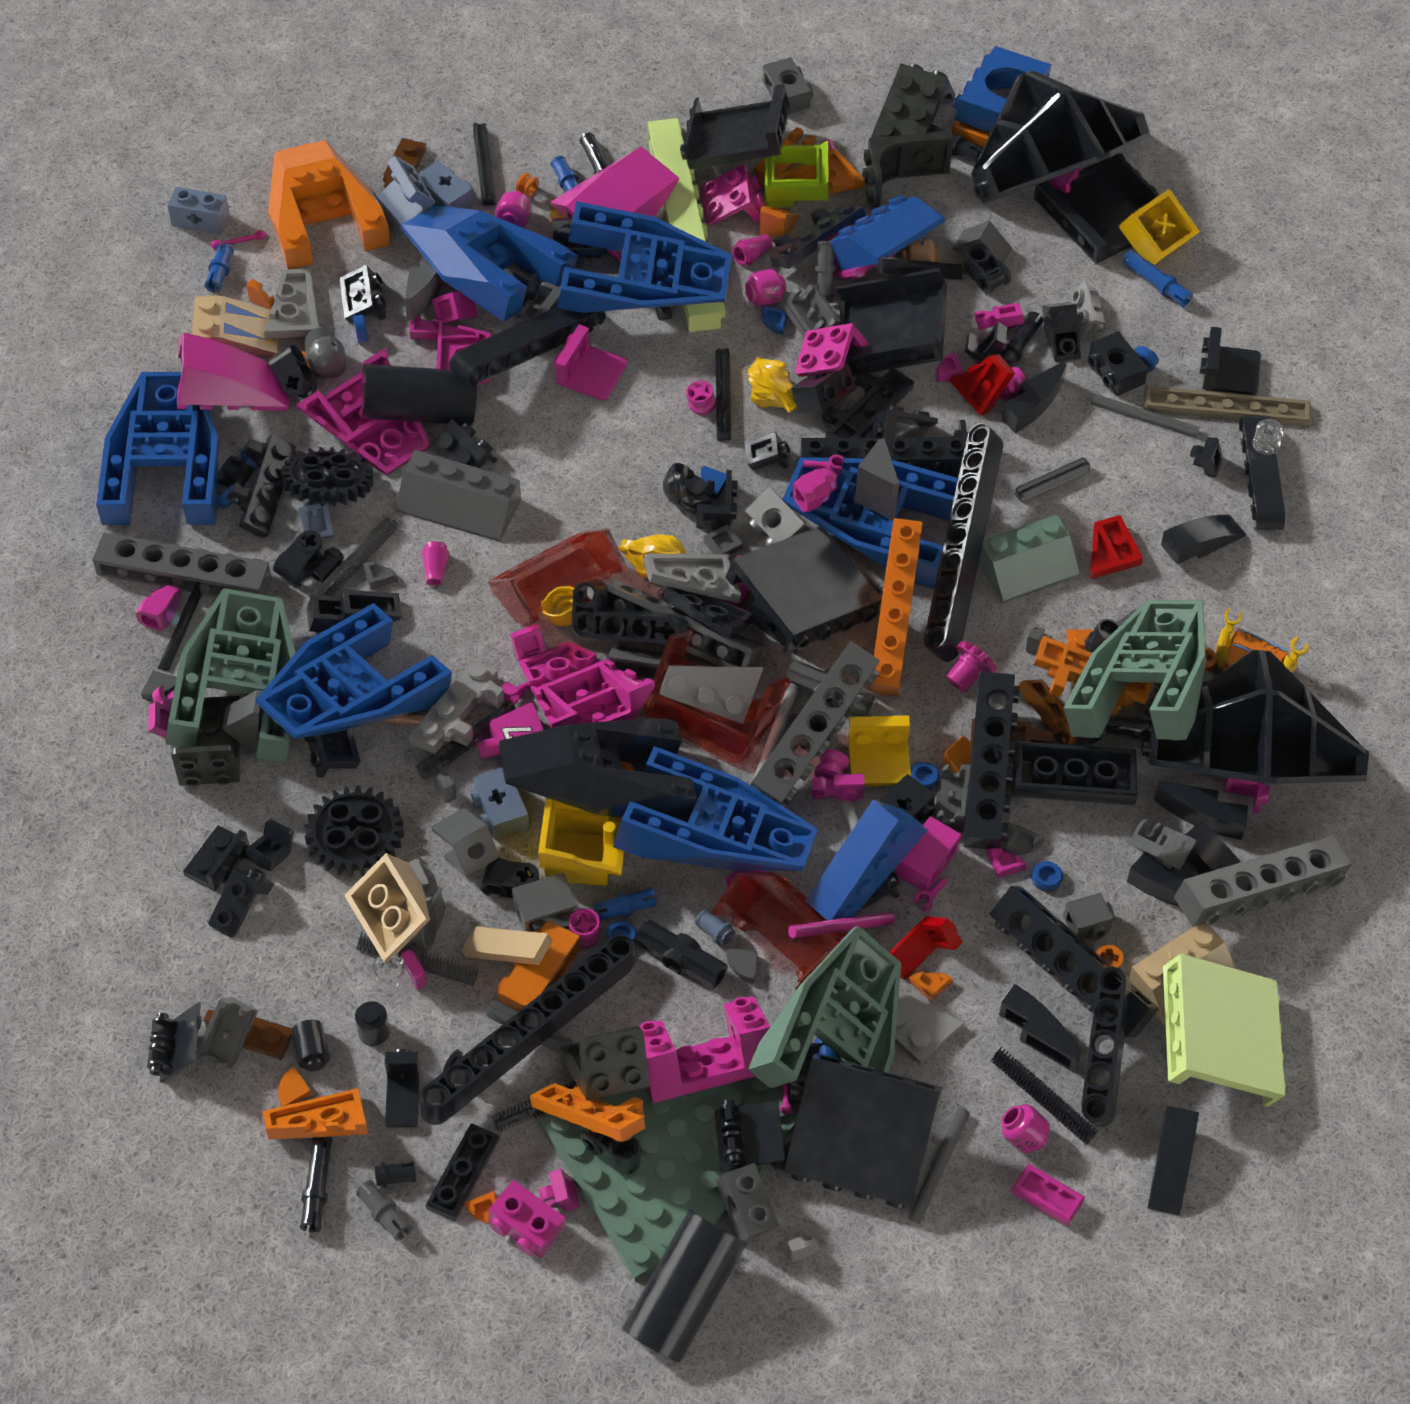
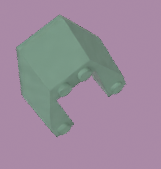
[165,588,295,764]
[1063,600,1206,740]
[748,926,901,1088]

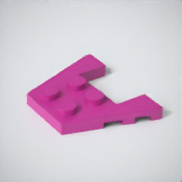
[410,315,491,385]

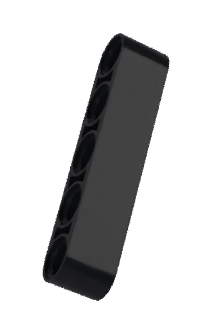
[1239,416,1285,530]
[1081,966,1131,1127]

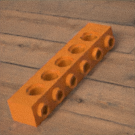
[869,518,923,697]

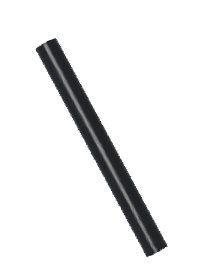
[158,582,202,671]

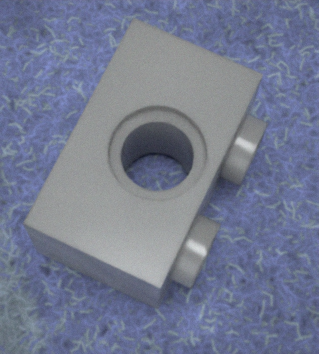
[745,487,811,545]

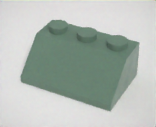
[979,514,1080,603]

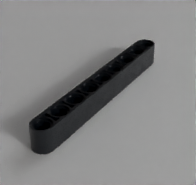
[924,423,1003,662]
[421,934,635,1125]

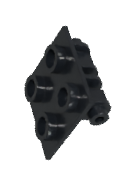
[147,1002,202,1082]
[714,1099,785,1171]

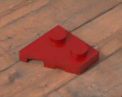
[949,355,1015,415]
[1090,515,1143,579]

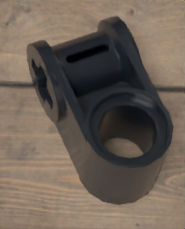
[964,243,1011,295]
[269,344,317,398]
[273,530,324,587]
[480,858,539,899]
[580,1130,641,1175]

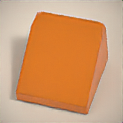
[943,735,973,777]

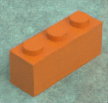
[497,920,580,1011]

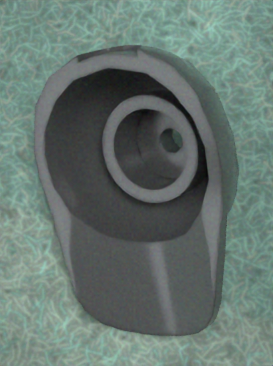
[305,328,346,377]
[409,888,446,951]

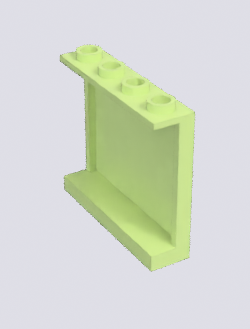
[1163,953,1286,1106]

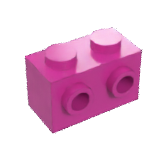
[895,816,961,891]
[488,1180,566,1258]

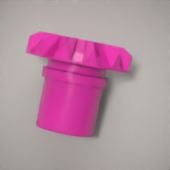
[945,641,997,693]

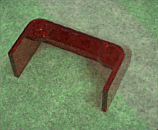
[488,528,629,626]
[644,629,790,763]
[711,872,848,990]

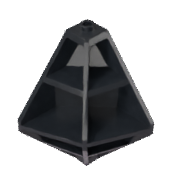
[971,70,1151,203]
[1141,650,1369,784]

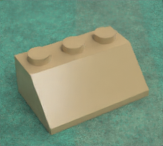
[1129,923,1236,1027]

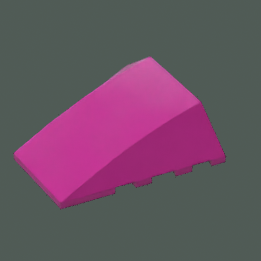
[550,146,680,263]
[177,332,289,411]
[296,348,431,476]
[519,641,655,728]

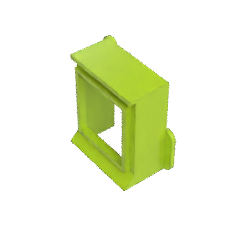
[765,140,829,207]

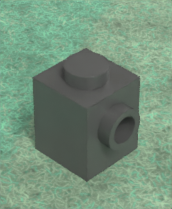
[1063,892,1115,940]

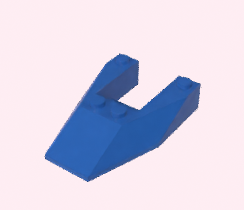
[557,201,732,313]
[401,205,578,322]
[96,372,219,525]
[782,457,958,589]
[256,603,452,739]
[613,746,818,871]

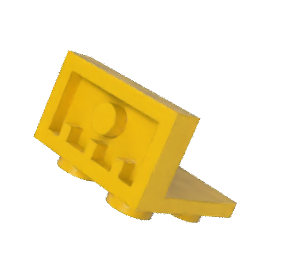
[848,716,911,787]

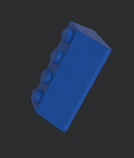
[830,195,945,271]

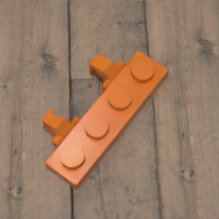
[1033,636,1153,716]
[530,1083,645,1142]

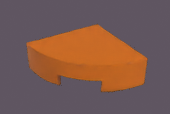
[247,279,275,310]
[909,971,953,1002]
[278,1066,311,1106]
[464,1191,497,1224]

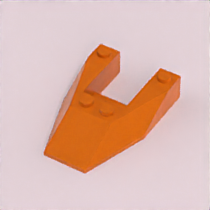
[268,140,390,270]

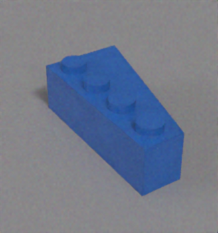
[805,799,928,921]

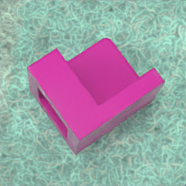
[432,292,478,325]

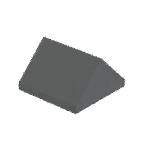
[855,439,899,519]

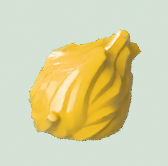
[748,357,797,413]
[618,534,686,579]

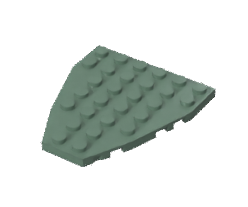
[538,1076,798,1281]

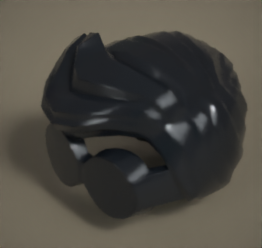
[663,462,715,514]

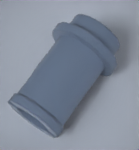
[695,908,735,946]

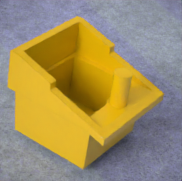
[538,798,625,886]

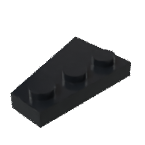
[663,587,754,639]

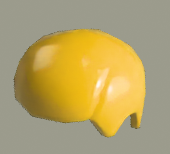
[541,586,574,627]

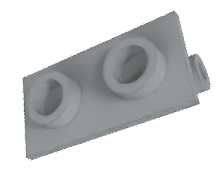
[1072,279,1106,336]

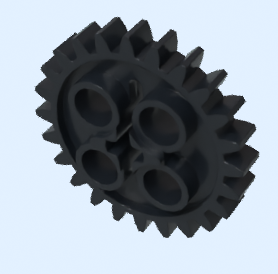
[281,447,373,507]
[304,785,404,877]

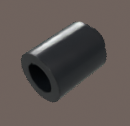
[355,1001,390,1046]
[291,1020,330,1072]

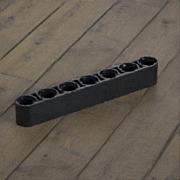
[449,307,606,386]

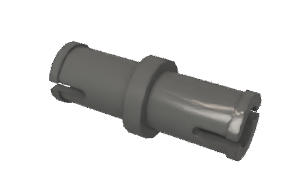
[815,241,836,296]
[356,1180,412,1241]

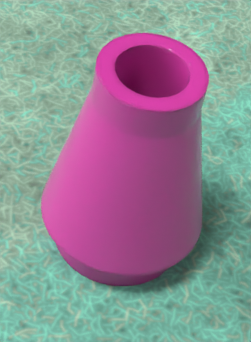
[732,234,772,265]
[421,541,450,585]

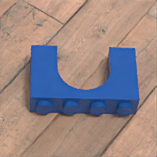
[954,46,1052,132]

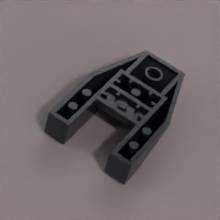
[498,718,697,823]

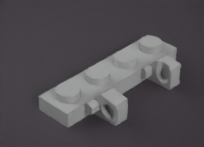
[409,660,505,754]

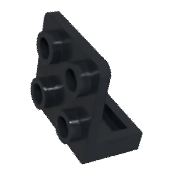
[1199,327,1261,395]

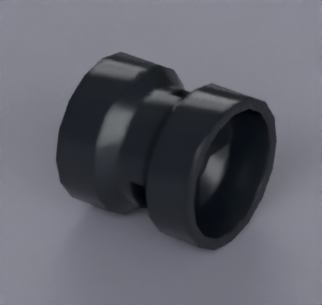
[1084,619,1120,653]

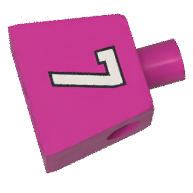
[477,702,543,764]

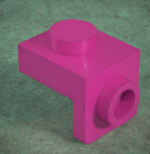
[1224,777,1270,813]

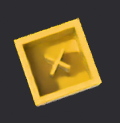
[1118,189,1200,265]

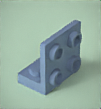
[376,155,435,236]

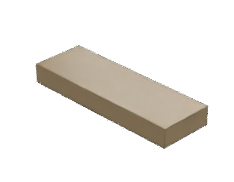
[461,926,553,965]

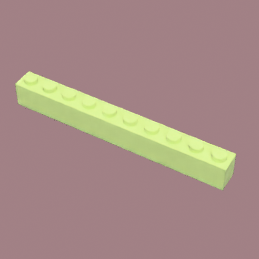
[647,118,725,332]

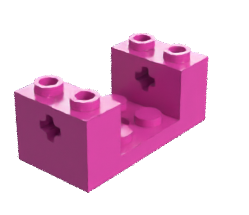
[639,996,770,1103]

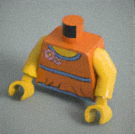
[1216,608,1310,673]

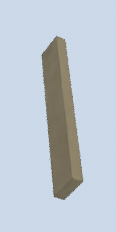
[1144,386,1311,427]

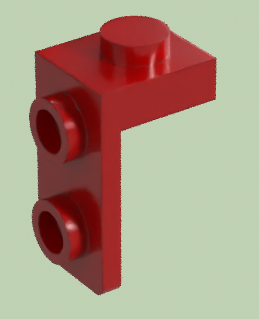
[889,916,963,979]

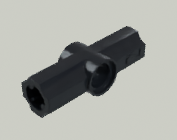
[635,919,728,989]

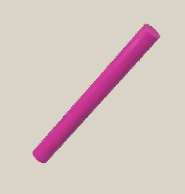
[788,912,895,938]

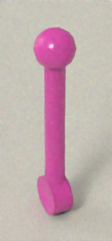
[211,230,266,250]
[780,1083,793,1115]

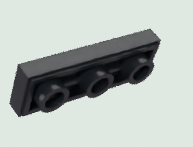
[426,1123,500,1221]

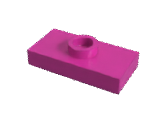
[1011,1163,1085,1227]

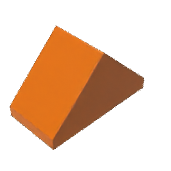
[759,206,800,240]

